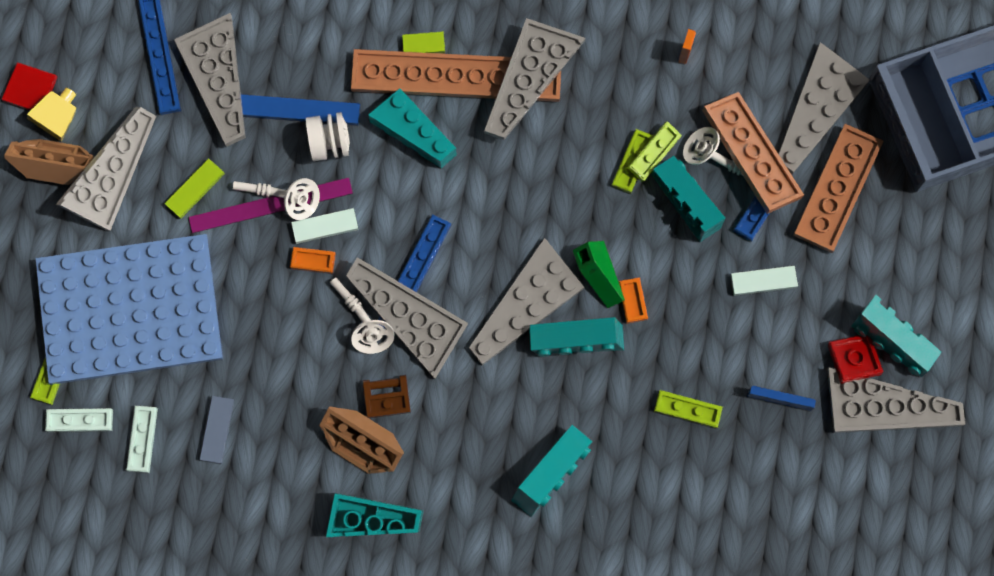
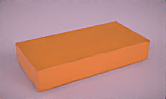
[678,29,696,64]
[290,247,336,274]
[619,277,648,324]

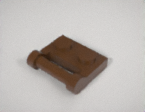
[363,375,411,419]

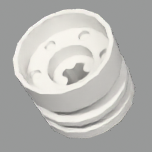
[306,112,350,162]

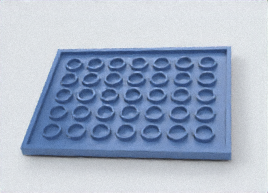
[36,234,223,385]

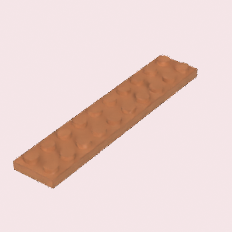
[351,49,561,102]

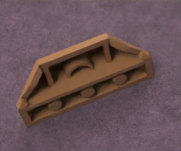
[4,139,94,185]
[320,407,404,474]

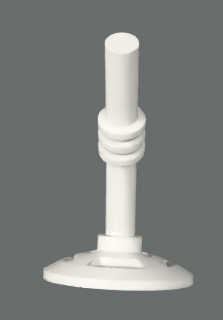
[683,127,743,176]
[233,178,320,220]
[330,278,394,354]

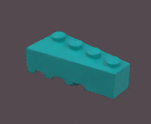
[368,88,457,168]
[511,425,592,517]

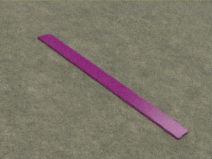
[189,178,353,233]

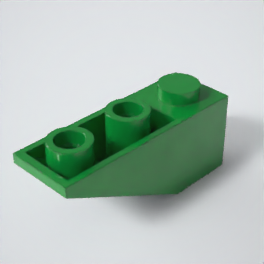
[573,241,625,308]

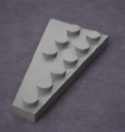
[174,13,246,147]
[484,18,585,140]
[779,42,870,174]
[56,107,156,231]
[469,238,584,366]
[346,257,468,379]
[827,367,965,433]

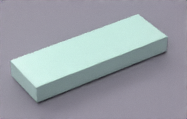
[291,208,358,244]
[730,266,798,296]
[126,406,158,473]
[45,408,113,432]

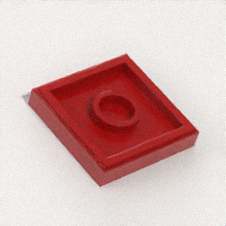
[2,62,58,111]
[828,335,883,384]

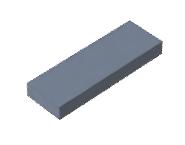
[200,396,235,464]

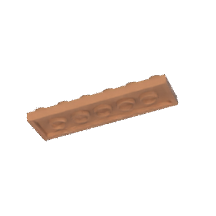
[702,92,804,214]
[793,124,883,253]

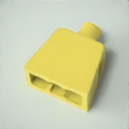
[27,88,76,141]

